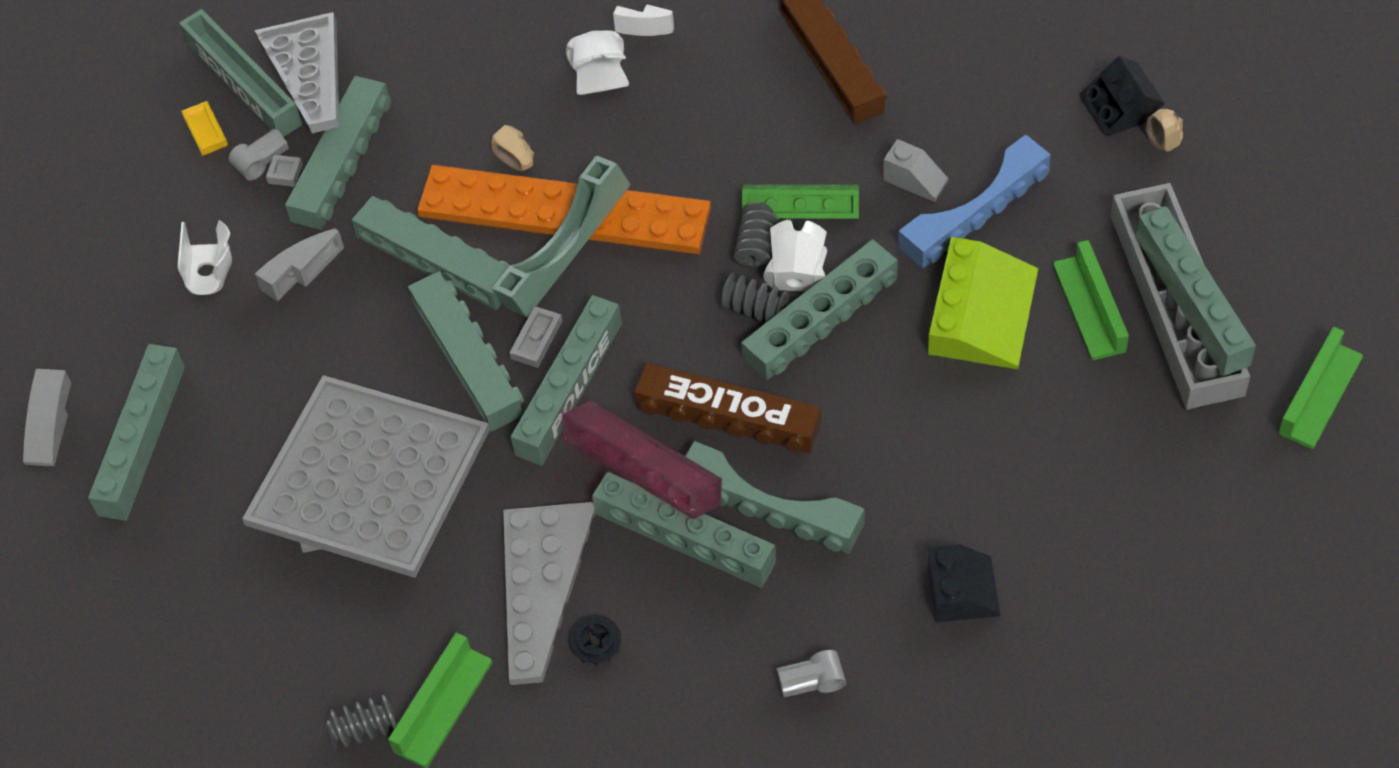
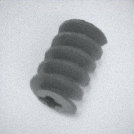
[733,202,779,267]
[722,272,789,323]
[327,694,398,751]

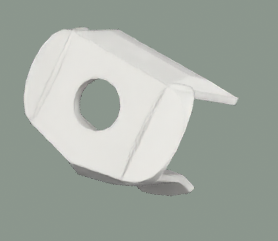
[566,31,629,95]
[178,220,232,295]
[764,220,827,292]

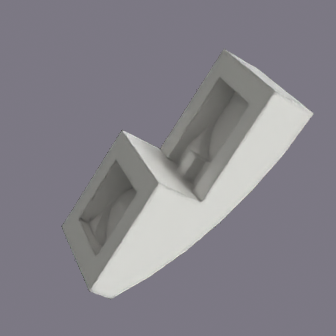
[613,4,674,36]

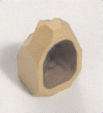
[1146,109,1183,152]
[491,125,534,171]

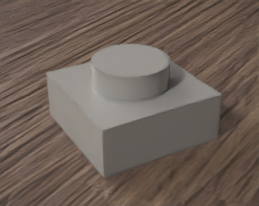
[266,155,303,187]

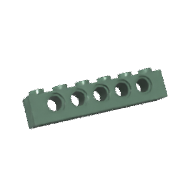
[741,239,898,380]
[592,471,776,588]

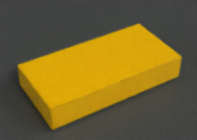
[181,101,228,156]

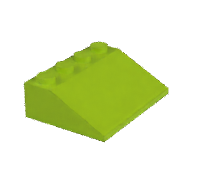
[928,237,1038,369]

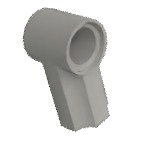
[228,129,289,181]
[777,650,846,698]

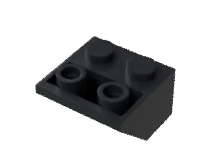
[1079,56,1165,136]

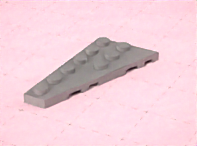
[254,12,339,133]
[503,502,596,685]

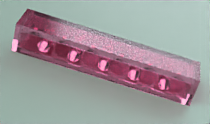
[563,400,722,520]

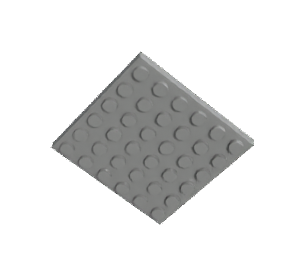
[242,375,490,578]

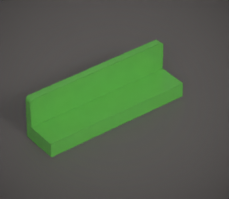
[742,185,859,219]
[1053,240,1129,360]
[1279,326,1363,449]
[388,632,492,768]

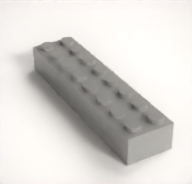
[1110,183,1250,410]

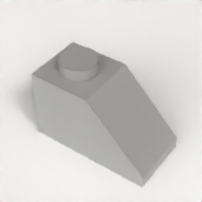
[883,139,948,202]

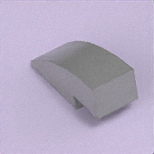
[255,228,344,301]
[23,369,72,466]

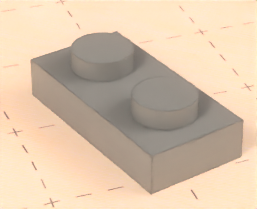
[510,306,562,368]

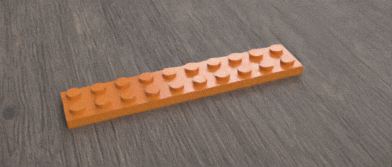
[417,165,711,254]

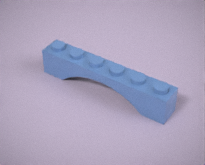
[898,135,1051,269]

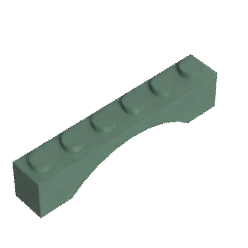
[492,156,631,318]
[678,441,865,554]

